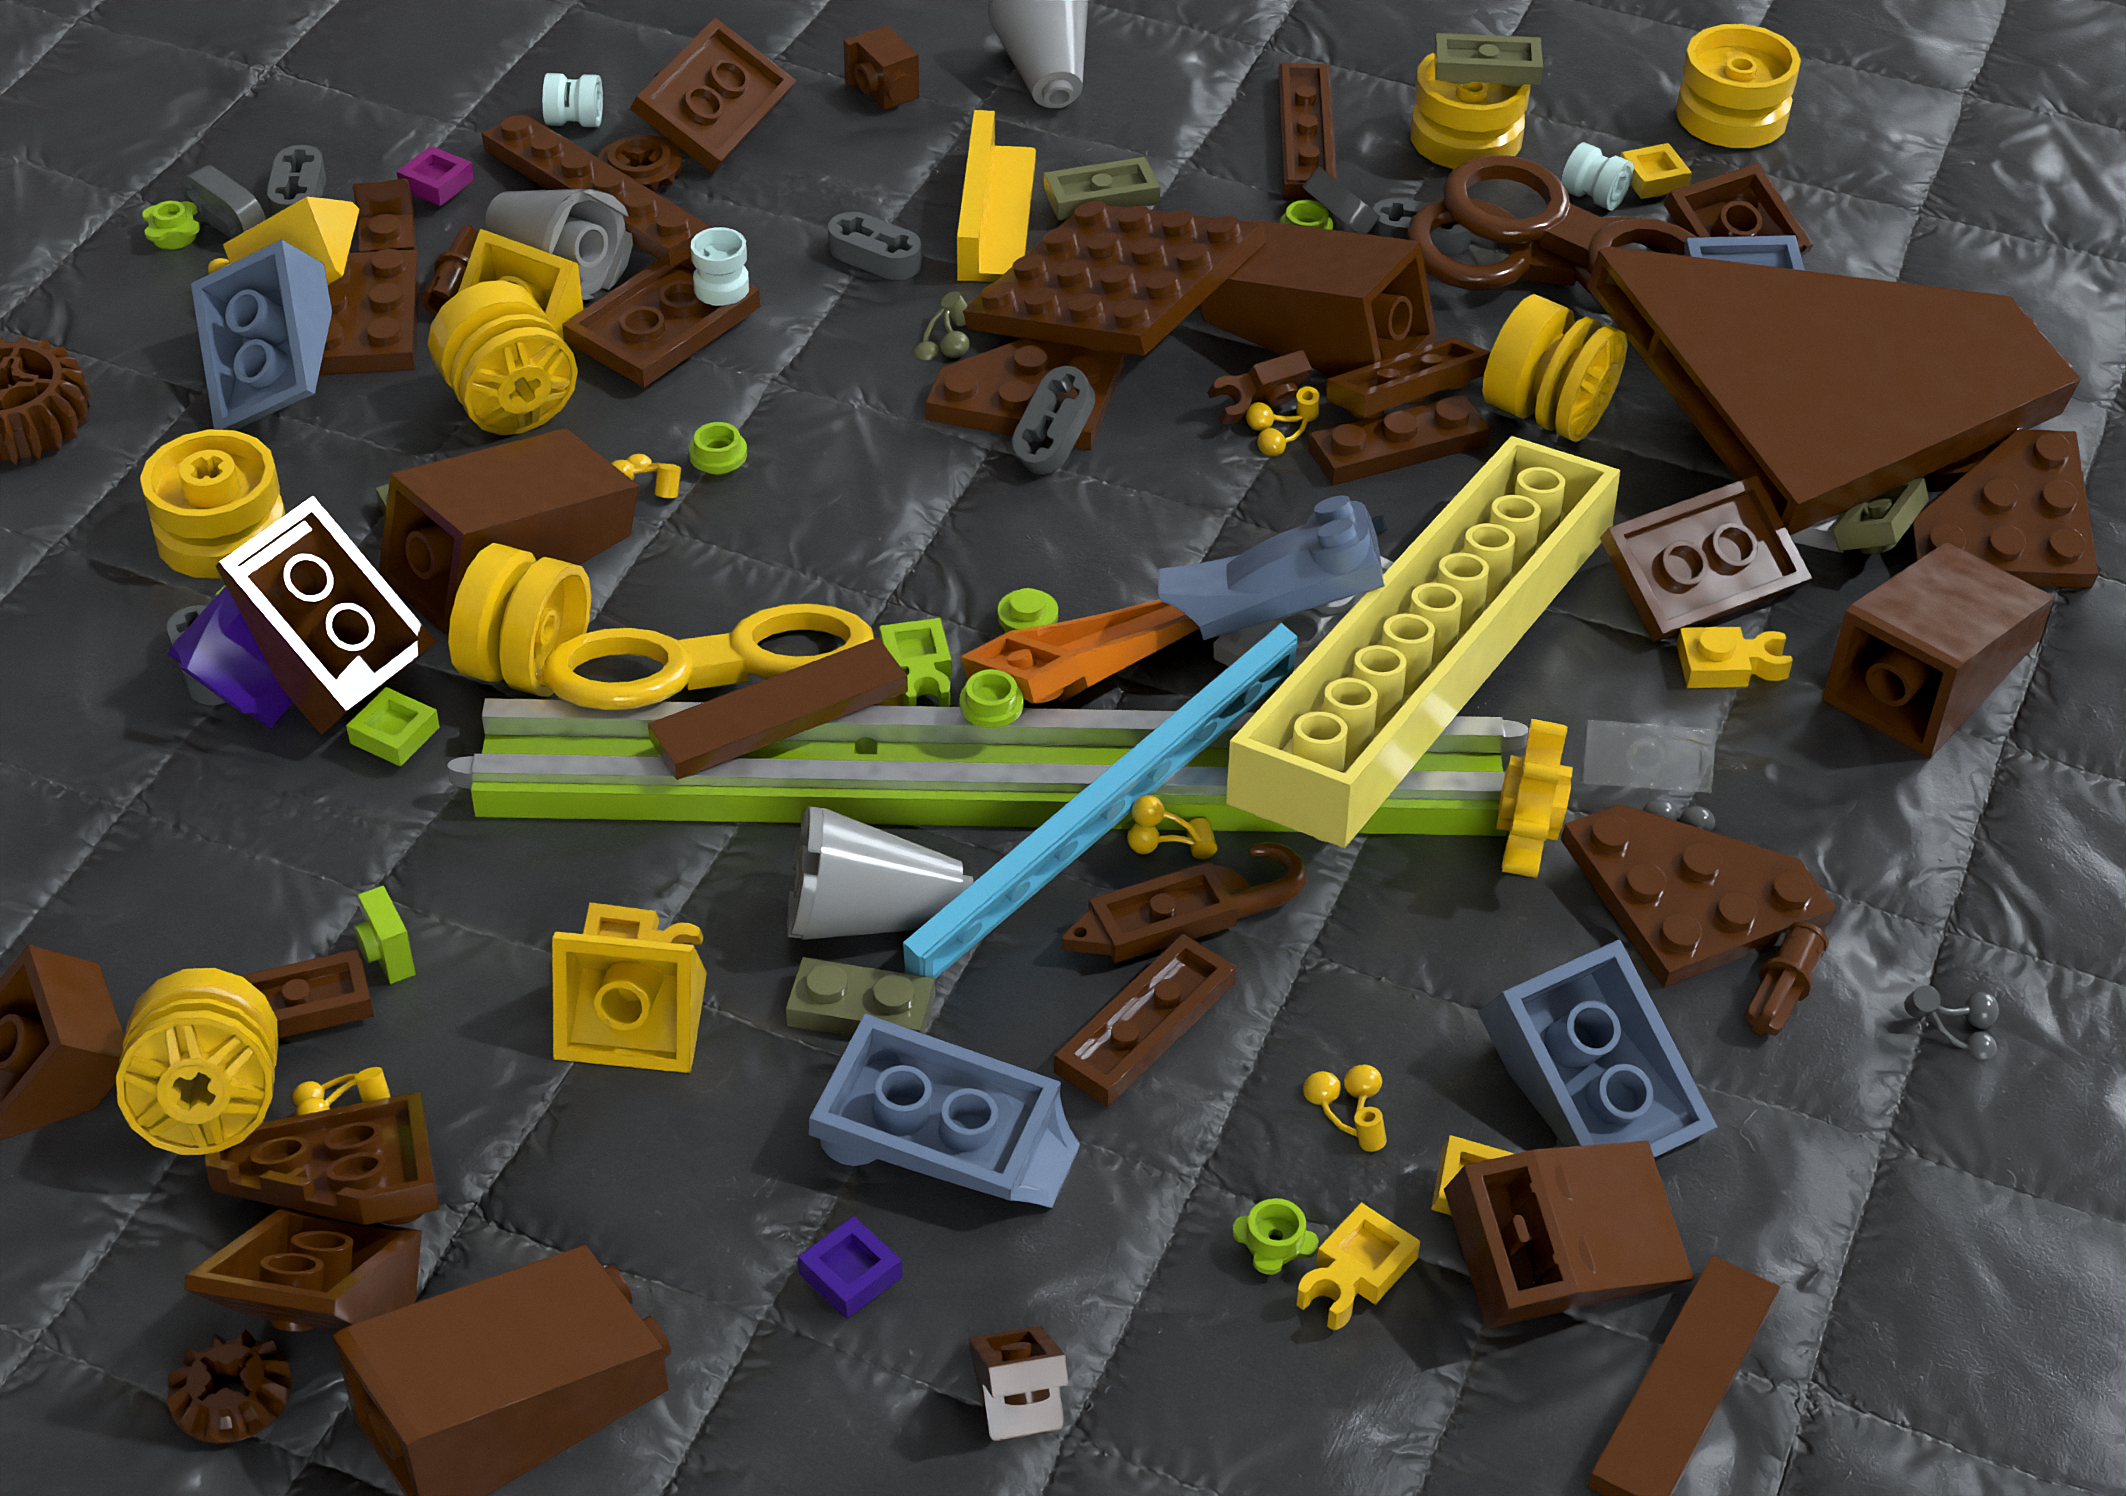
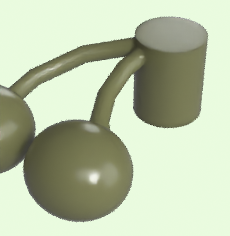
[913,291,969,360]

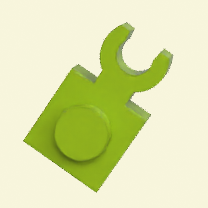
[880,618,952,707]

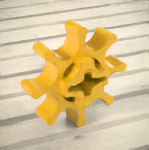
[1496,719,1573,879]

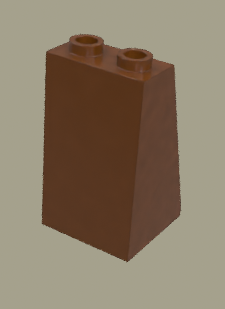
[1200,220,1437,377]
[378,428,639,636]
[1822,542,2054,759]
[332,1245,671,1496]

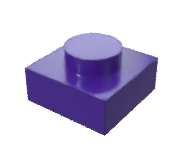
[798,1216,903,1319]

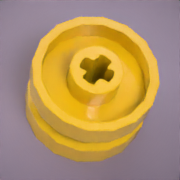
[1676,24,1801,148]
[1410,52,1530,169]
[140,429,285,579]
[448,543,591,697]

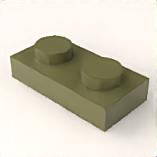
[1434,33,1543,87]
[1044,157,1160,220]
[1833,478,1929,554]
[786,957,935,1037]

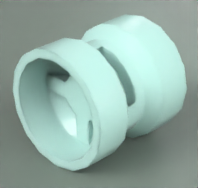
[542,73,603,128]
[1561,142,1634,211]
[691,227,749,306]

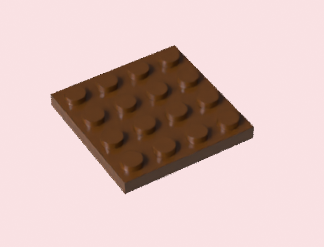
[963,201,1266,356]

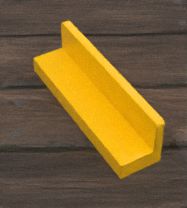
[957,110,1036,282]

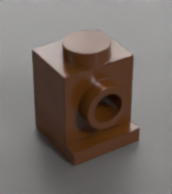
[843,25,919,110]

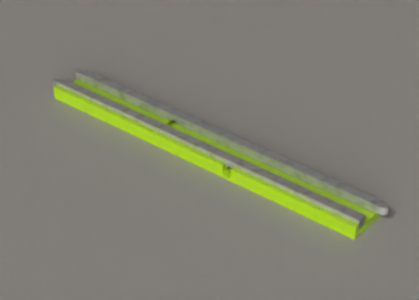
[447,698,1528,836]

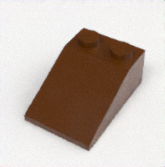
[216,496,436,735]
[184,1207,422,1331]

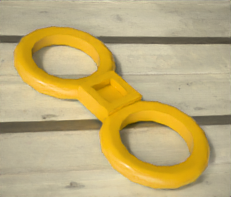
[544,603,874,710]

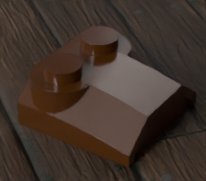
[1663,163,1813,257]

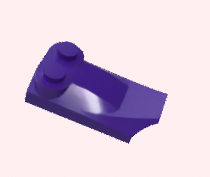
[168,586,294,729]

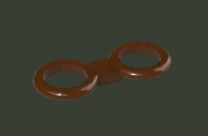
[1443,155,1698,275]
[1406,198,1678,294]

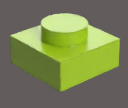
[346,687,440,767]
[354,885,416,984]

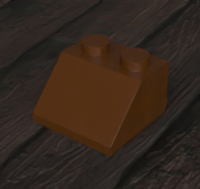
[0,944,124,1141]

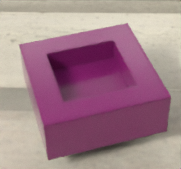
[397,145,474,206]

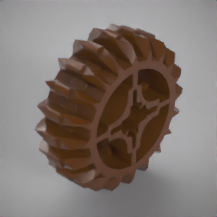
[0,336,90,466]

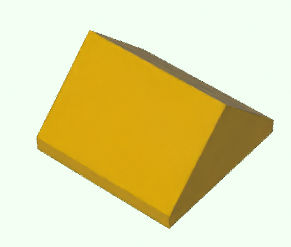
[223,197,359,285]
[458,229,584,344]
[552,932,707,1073]

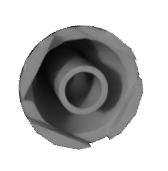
[988,0,1088,108]
[485,189,633,300]
[787,806,973,940]

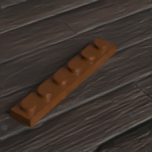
[481,113,712,267]

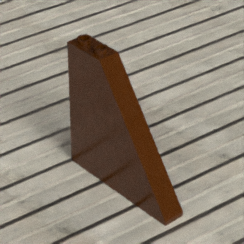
[1587,246,2081,535]

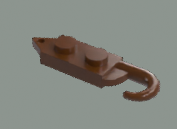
[1062,842,1307,964]

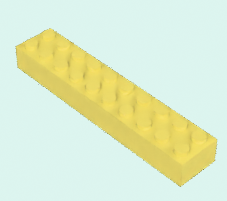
[1226,436,1620,848]

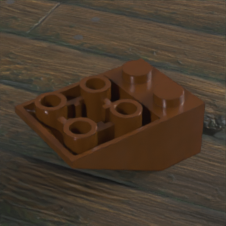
[1444,1141,1694,1330]

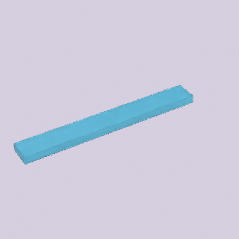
[903,623,1298,979]

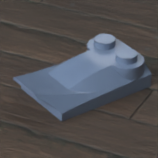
[1158,495,1385,640]
[809,1014,1080,1208]

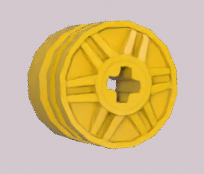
[427,280,578,435]
[1482,294,1628,442]
[116,968,278,1155]

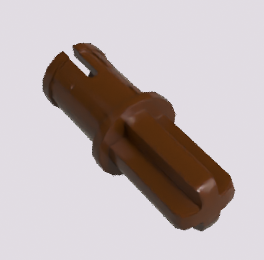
[421,225,479,316]
[1744,921,1829,1036]

